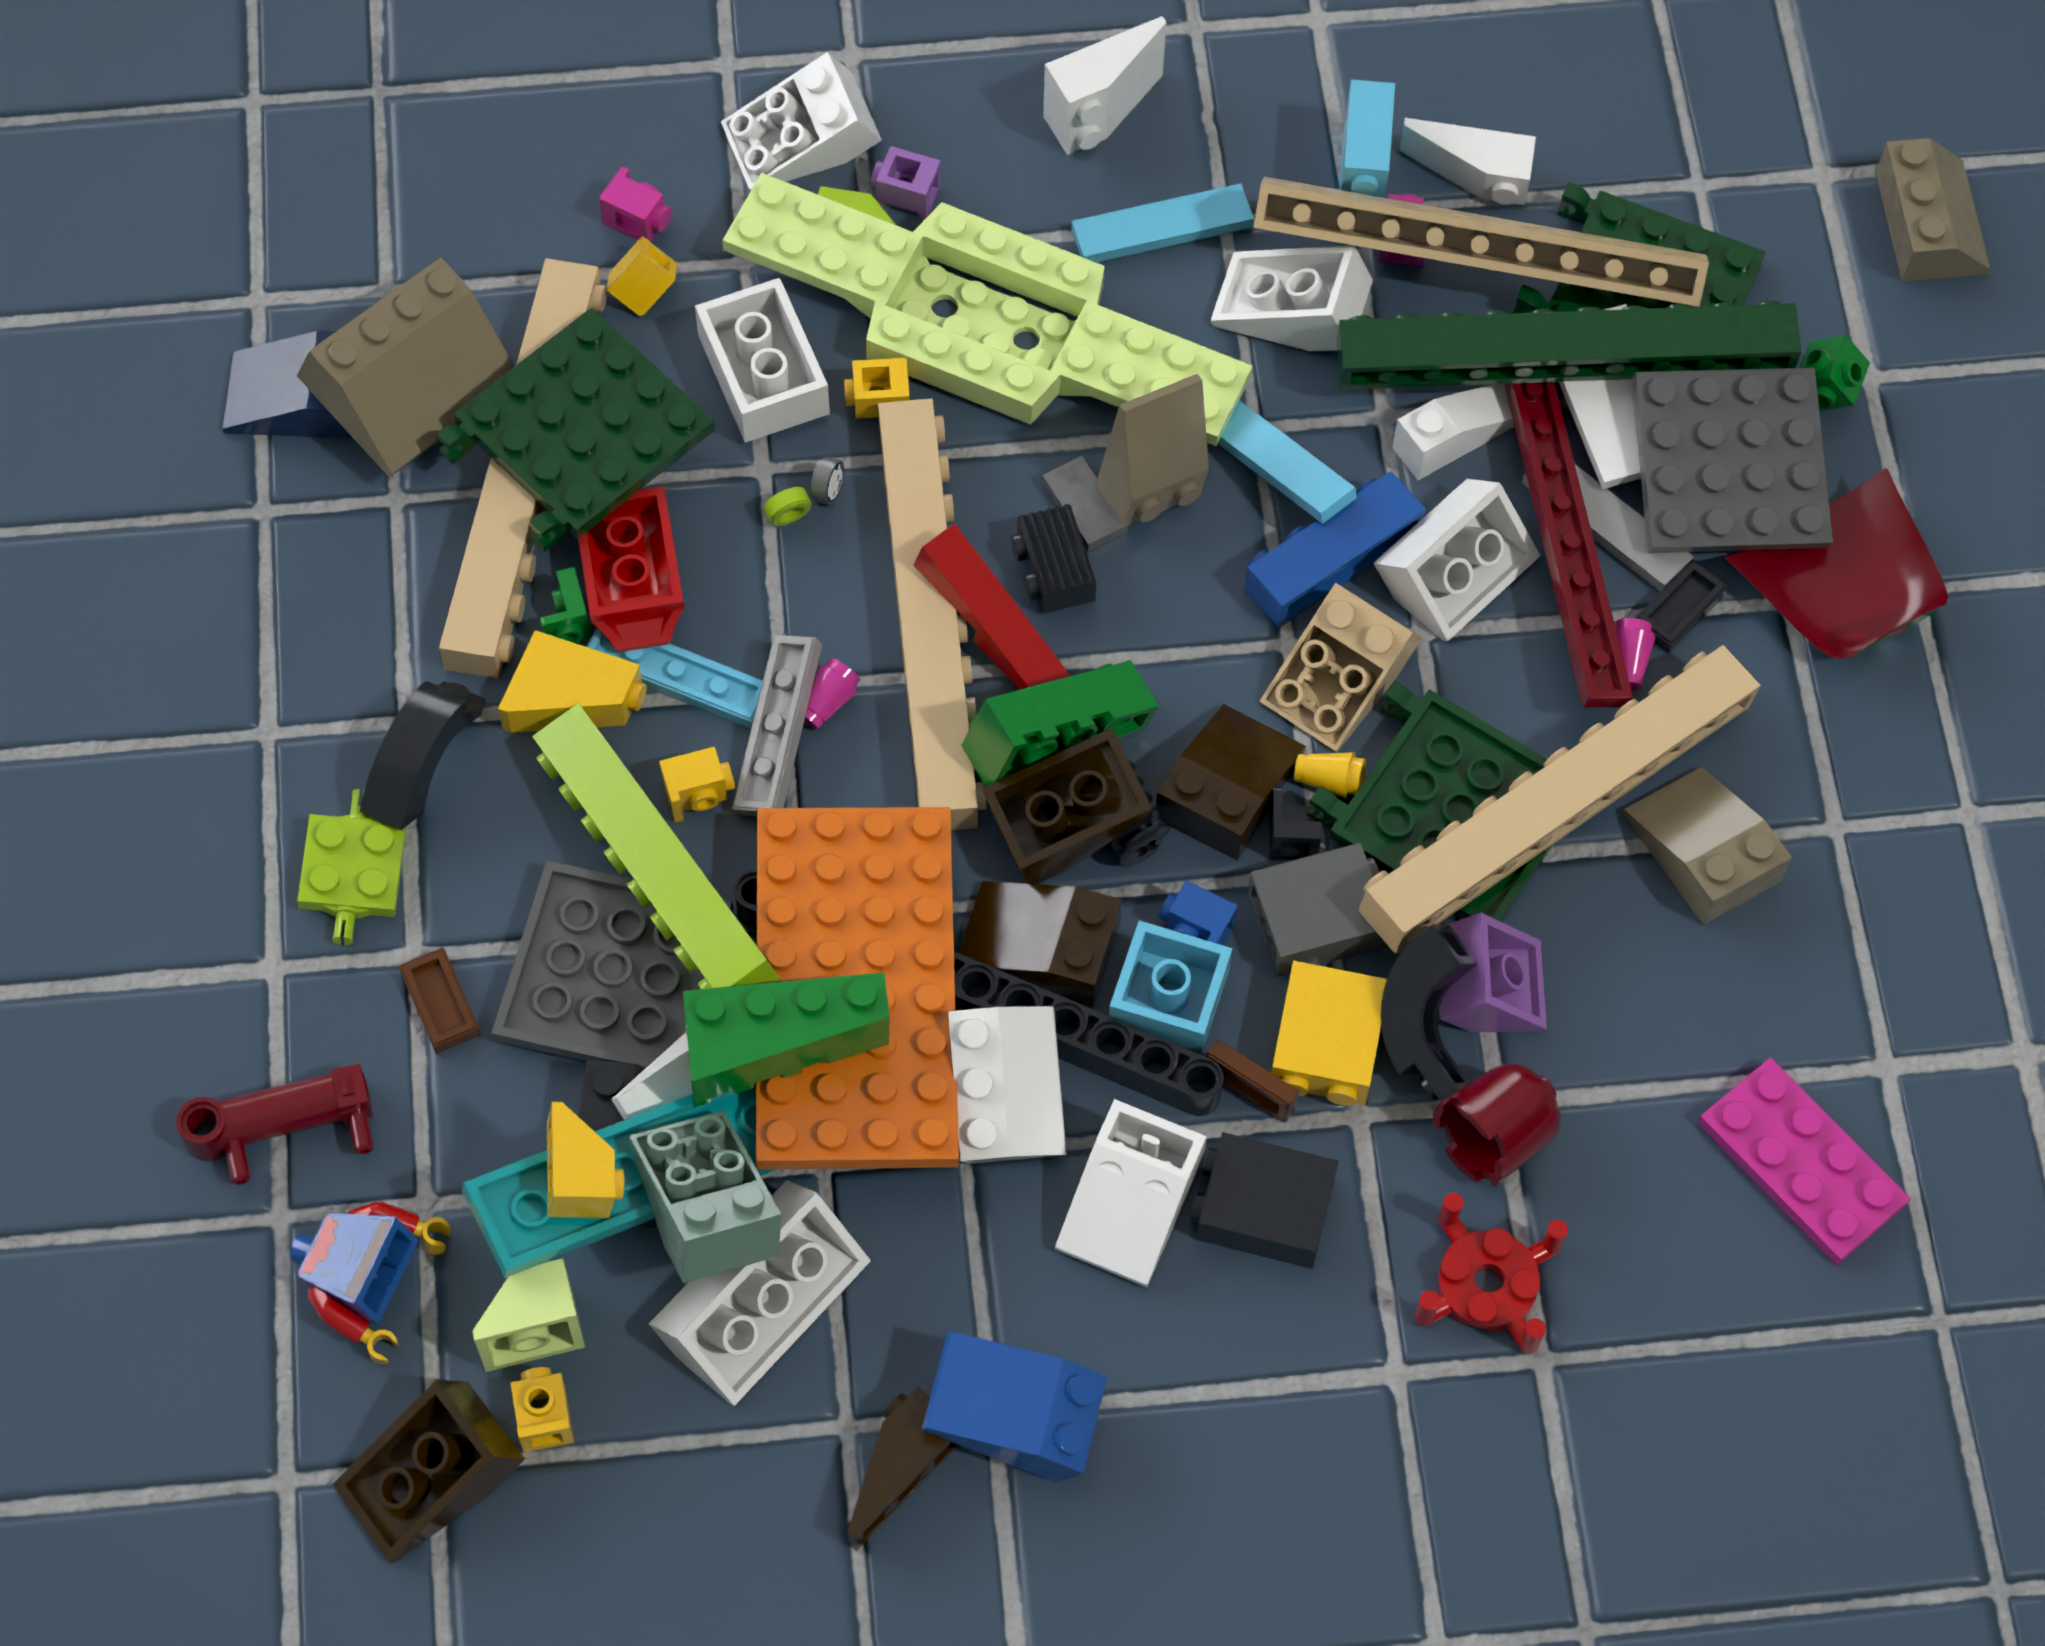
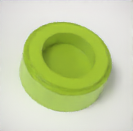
[763,487,812,526]

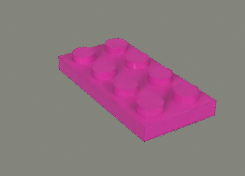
[1697,1057,1911,1266]

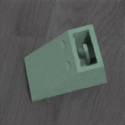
[629,1110,781,1283]

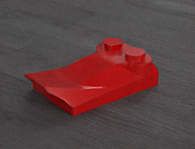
[578,486,684,652]

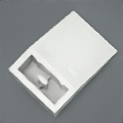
[721,52,882,190]
[1055,1099,1207,1287]

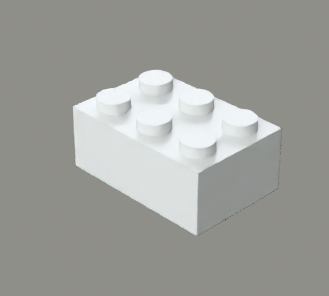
[695,278,830,443]

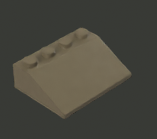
[297,257,514,478]

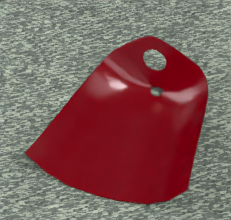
[1725,468,1948,659]

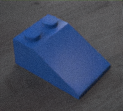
[922,1331,1107,1482]

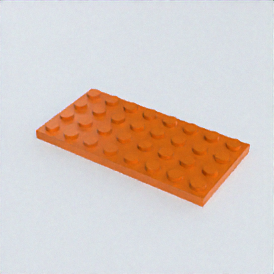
[756,807,959,1169]

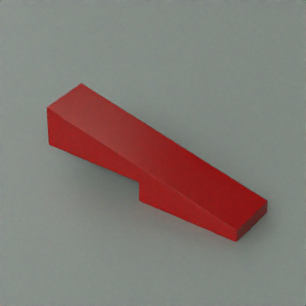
[913,523,1071,690]

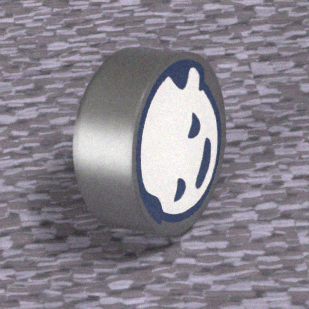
[810,457,844,505]

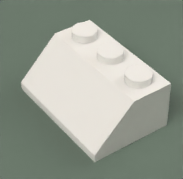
[1373,479,1541,641]
[948,1006,1067,1164]

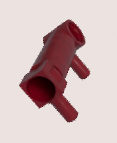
[176,1063,374,1185]

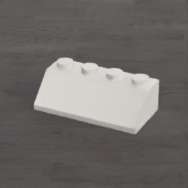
[649,1180,871,1406]

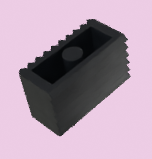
[1011,504,1097,614]

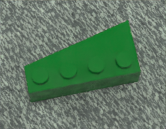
[961,660,1159,786]
[683,972,890,1108]

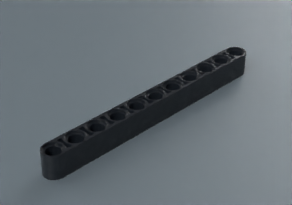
[734,870,1224,1116]

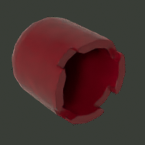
[1433,1064,1561,1187]

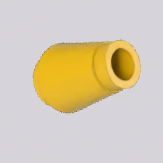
[1294,752,1366,799]

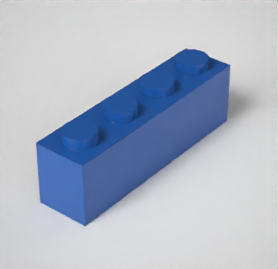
[1244,471,1426,628]

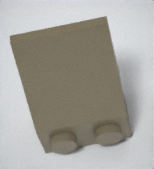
[1096,374,1209,526]
[1622,767,1792,925]

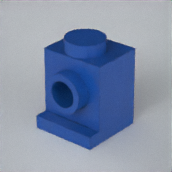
[1159,880,1238,946]

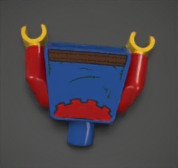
[290,1201,451,1364]

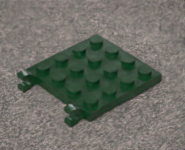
[1513,182,1766,313]
[437,308,715,552]
[1307,680,1555,922]

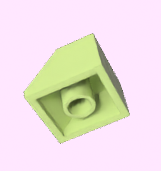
[472,1258,585,1372]

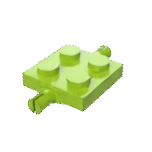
[297,789,406,945]

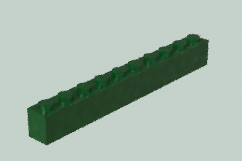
[1337,300,1802,390]

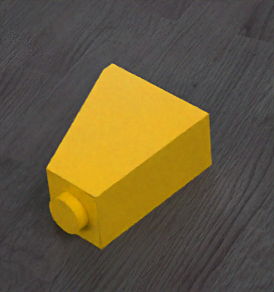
[498,630,647,733]

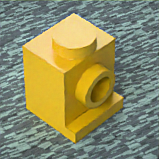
[844,357,910,419]
[659,746,735,823]
[510,1367,574,1453]

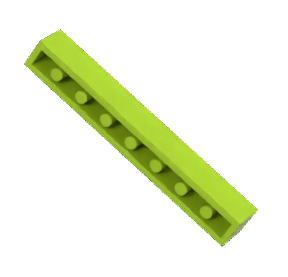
[532,703,783,989]

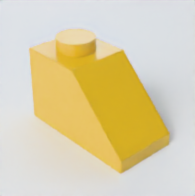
[547,1102,624,1218]

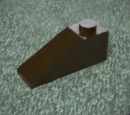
[848,1386,959,1551]

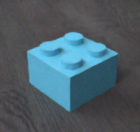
[1109,920,1233,1055]

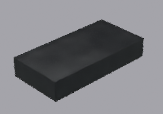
[1635,559,1729,654]

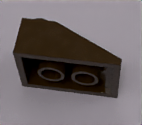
[1156,704,1306,860]
[982,728,1153,884]
[958,881,1122,1008]
[333,1379,525,1563]

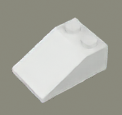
[1043,16,1166,155]
[1210,245,1373,351]

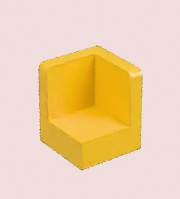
[607,236,677,316]

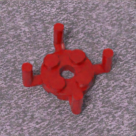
[1414,1193,1568,1354]

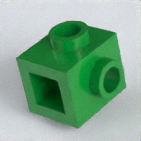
[1799,335,1870,411]

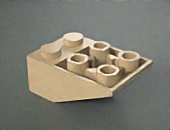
[1259,583,1422,752]

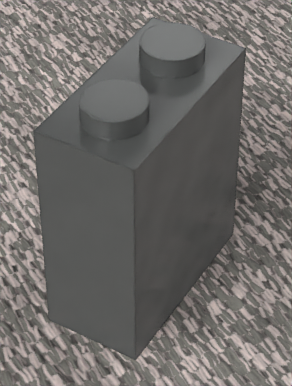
[1248,843,1387,976]

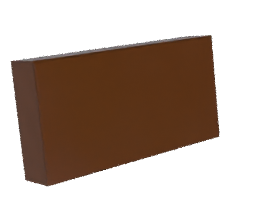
[398,947,481,1054]
[1206,1038,1299,1122]

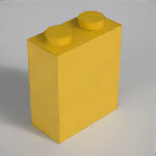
[1271,961,1387,1106]

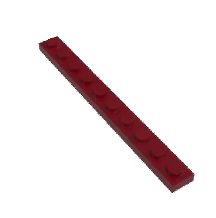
[1504,382,1633,708]

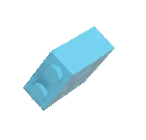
[1339,79,1395,198]

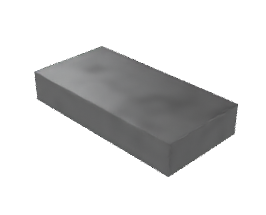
[1042,456,1128,552]

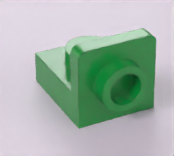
[540,567,592,643]

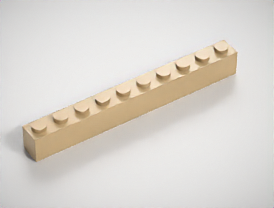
[1253,177,1709,307]
[439,258,607,679]
[878,398,986,830]
[1358,645,1761,954]

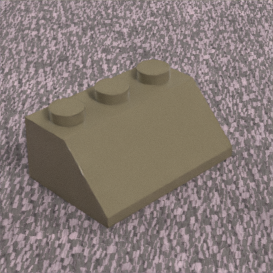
[1875,138,1991,282]

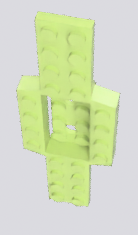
[723,173,1253,446]

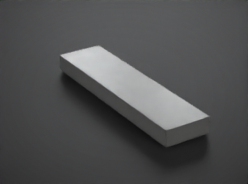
[1522,464,1694,592]
[732,635,822,817]

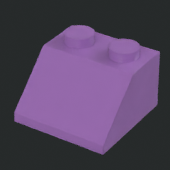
[1439,913,1547,1032]

